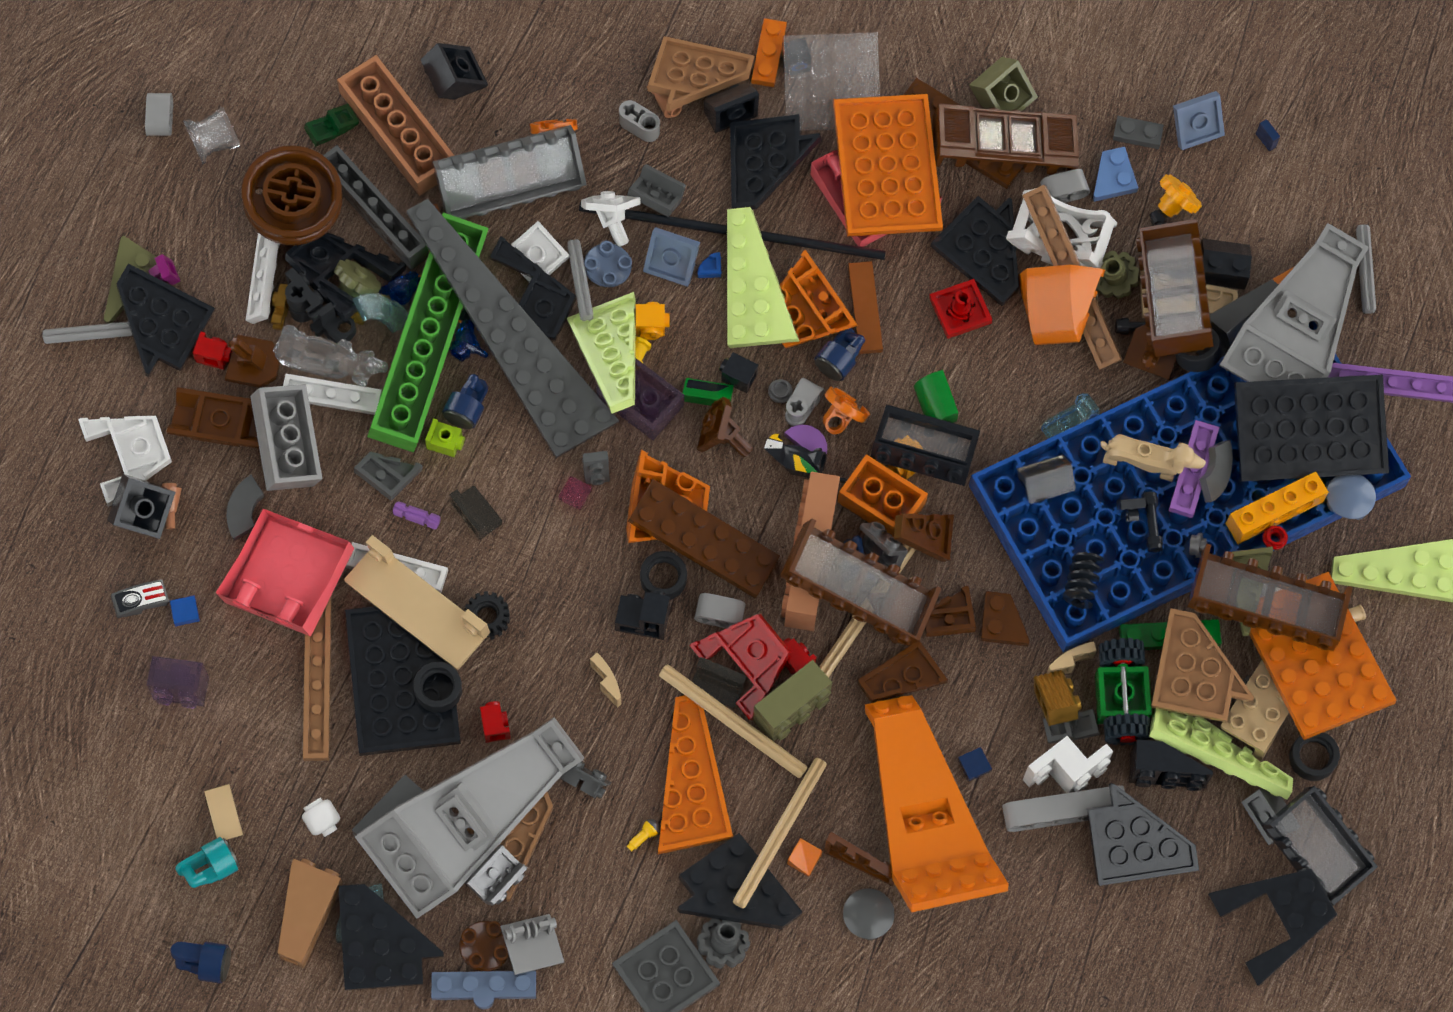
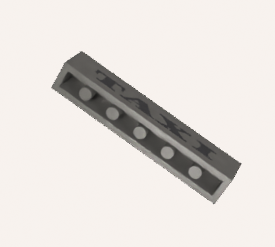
[323,145,429,270]

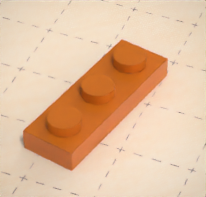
[751,18,787,87]

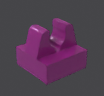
[148,254,180,286]

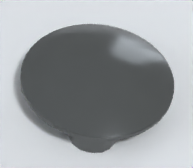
[843,888,894,941]

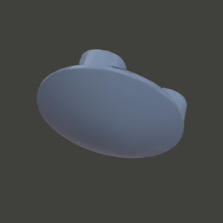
[584,241,632,287]
[1326,475,1376,520]

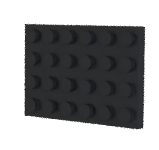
[1234,374,1389,482]
[345,606,461,756]

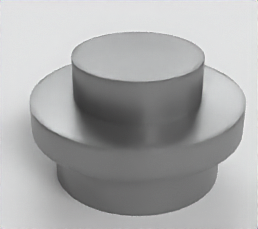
[768,379,793,403]
[1189,533,1207,558]

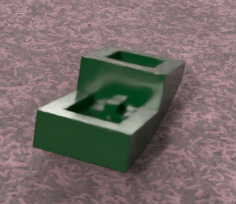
[304,104,359,147]

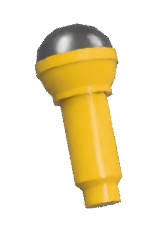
[626,819,660,852]

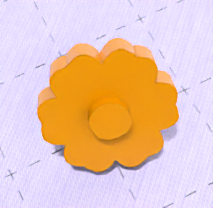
[1158,174,1202,218]

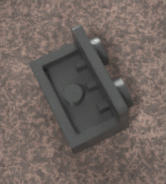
[627,164,686,217]

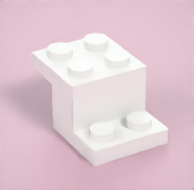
[1023,736,1113,793]

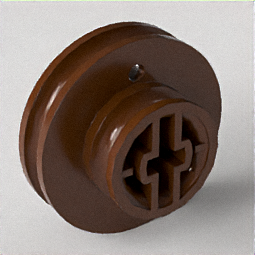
[242,146,342,245]

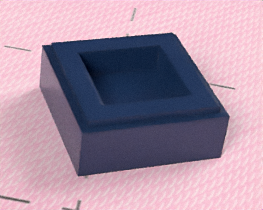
[1256,119,1280,152]
[958,747,992,781]

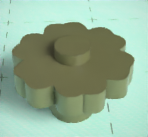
[1096,251,1140,299]
[334,259,381,300]

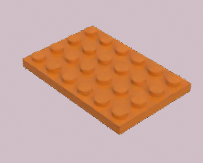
[833,94,943,237]
[1249,572,1397,740]

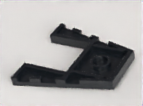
[285,232,406,322]
[459,236,577,341]
[1208,868,1338,986]

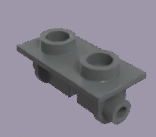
[560,761,612,799]

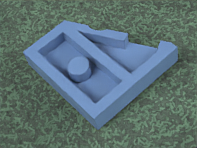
[1093,147,1138,202]

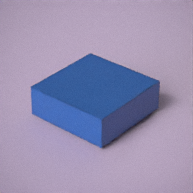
[170,595,200,627]

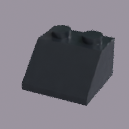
[420,43,488,100]
[703,83,759,133]
[1201,238,1252,290]
[107,474,176,539]

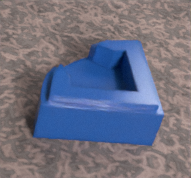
[697,252,721,278]

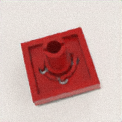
[929,279,993,339]

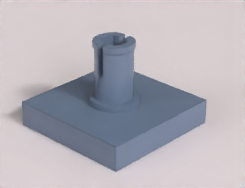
[1173,91,1225,150]
[643,227,700,287]

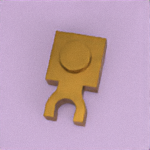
[271,284,289,331]

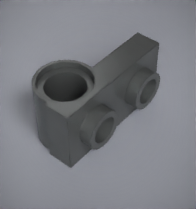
[582,451,610,485]

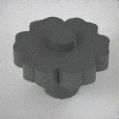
[697,918,750,969]

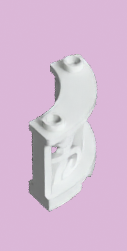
[1006,188,1117,268]

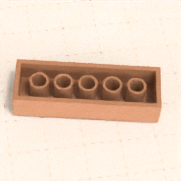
[337,55,454,196]
[781,471,840,631]

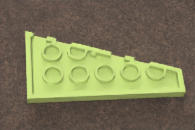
[727,207,800,348]
[567,292,636,414]
[1331,539,1453,602]
[1149,708,1293,800]

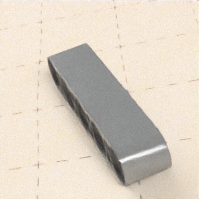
[1002,786,1125,832]

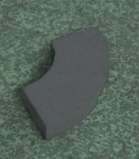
[1199,440,1233,503]
[226,475,265,541]

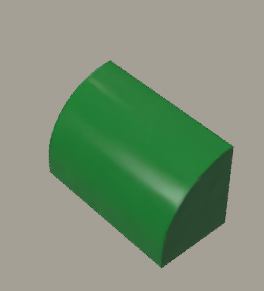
[914,370,959,423]

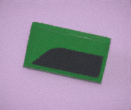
[682,378,734,406]

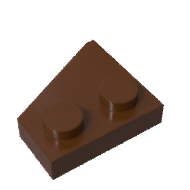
[981,591,1030,647]

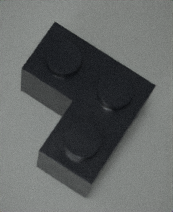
[615,591,670,640]

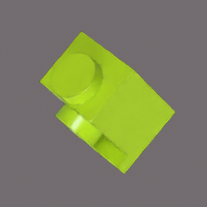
[425,418,465,457]

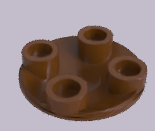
[459,921,509,971]

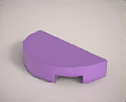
[784,425,827,454]

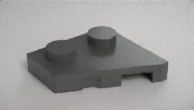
[354,452,423,501]

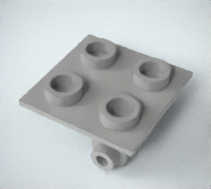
[500,914,564,975]

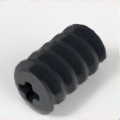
[1063,552,1104,609]

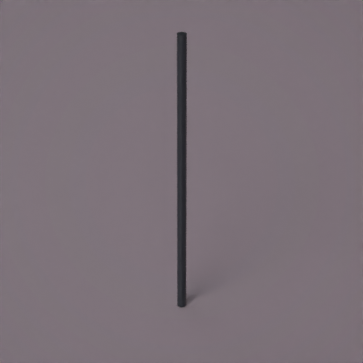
[579,202,886,260]

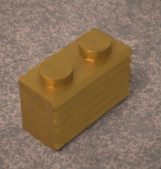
[1034,670,1081,726]

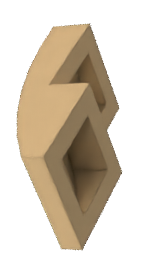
[1047,641,1096,674]
[590,652,621,708]
[204,784,243,840]

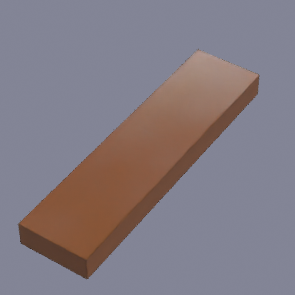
[848,261,883,354]

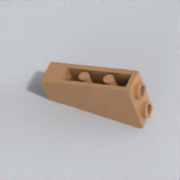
[278,859,343,968]

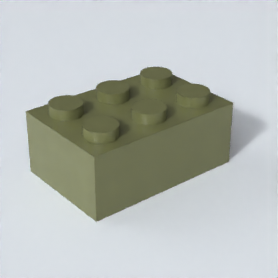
[753,660,832,741]

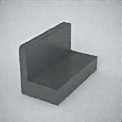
[1241,788,1300,845]

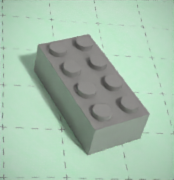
[250,384,322,491]

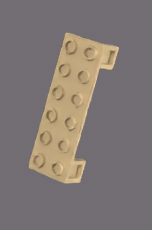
[344,535,490,670]
[1220,660,1289,762]

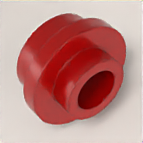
[1262,525,1288,550]

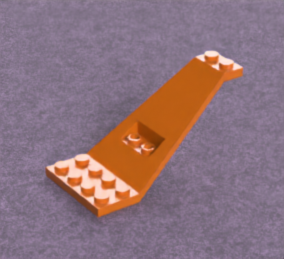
[865,695,1009,913]

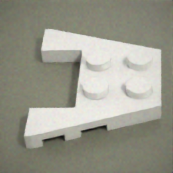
[78,416,172,507]

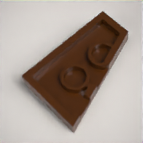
[893,514,954,562]

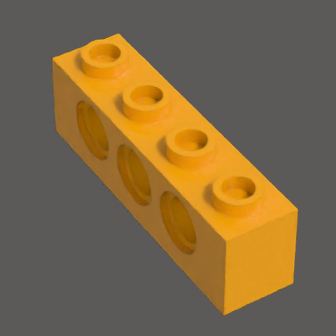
[1225,472,1329,544]

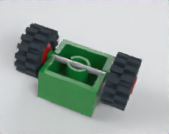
[1094,638,1152,746]

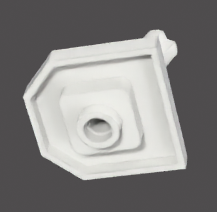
[581,191,641,247]

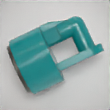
[175,837,239,888]

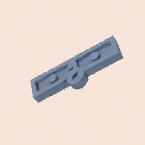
[431,971,536,1010]

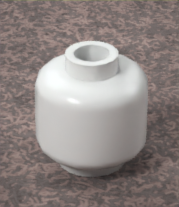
[302,797,340,837]

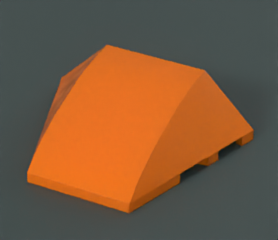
[780,250,858,348]
[1018,265,1105,345]
[626,450,710,543]

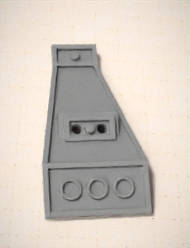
[1219,223,1369,382]
[355,717,584,919]

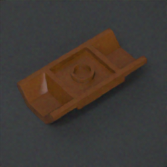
[167,387,259,448]

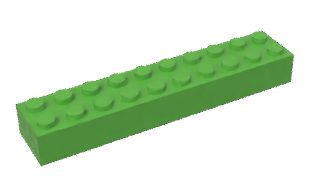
[367,212,489,453]

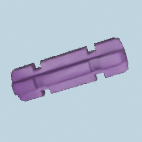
[393,501,441,529]

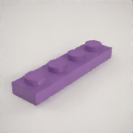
[1168,420,1219,518]

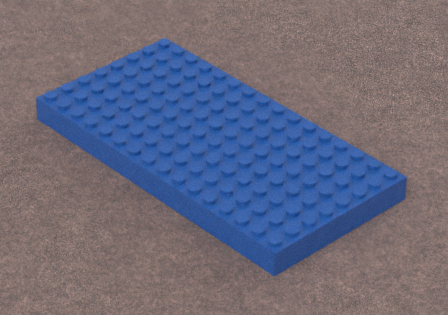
[969,322,1411,653]

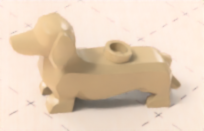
[1101,434,1206,482]

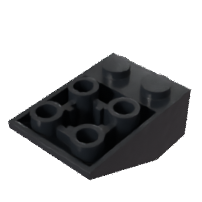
[1129,740,1213,791]

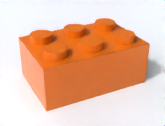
[837,454,928,537]

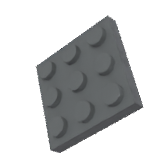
[612,920,720,1012]

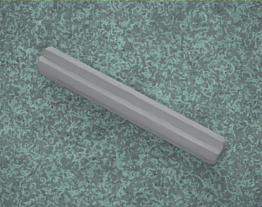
[1356,225,1376,314]
[567,239,593,321]
[43,322,132,344]

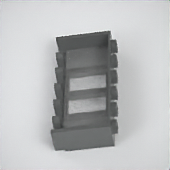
[432,125,587,220]

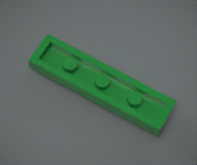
[1119,619,1222,650]

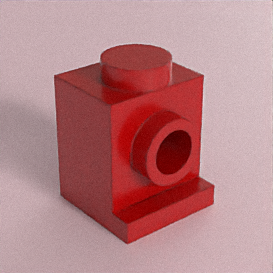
[193,332,232,370]
[783,638,817,676]
[480,701,511,743]

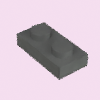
[1113,116,1164,149]

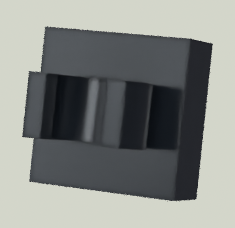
[1116,498,1146,522]

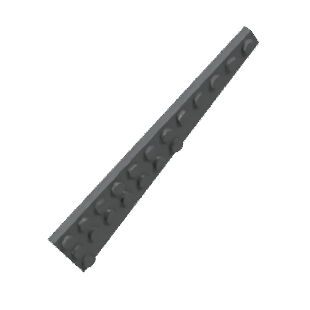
[407,199,619,458]

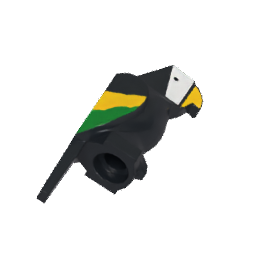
[764,434,848,483]

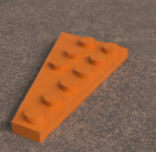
[658,695,733,854]

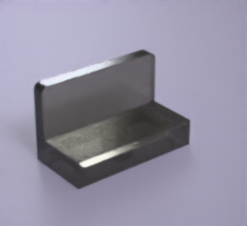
[1017,455,1076,504]
[449,486,503,540]
[692,657,747,709]

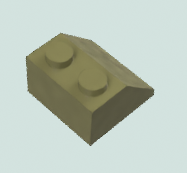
[969,57,1038,125]

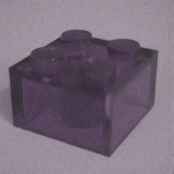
[147,656,209,709]

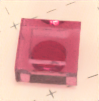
[559,476,592,510]

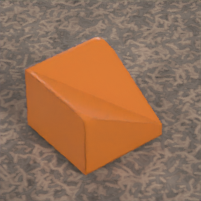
[787,838,823,877]

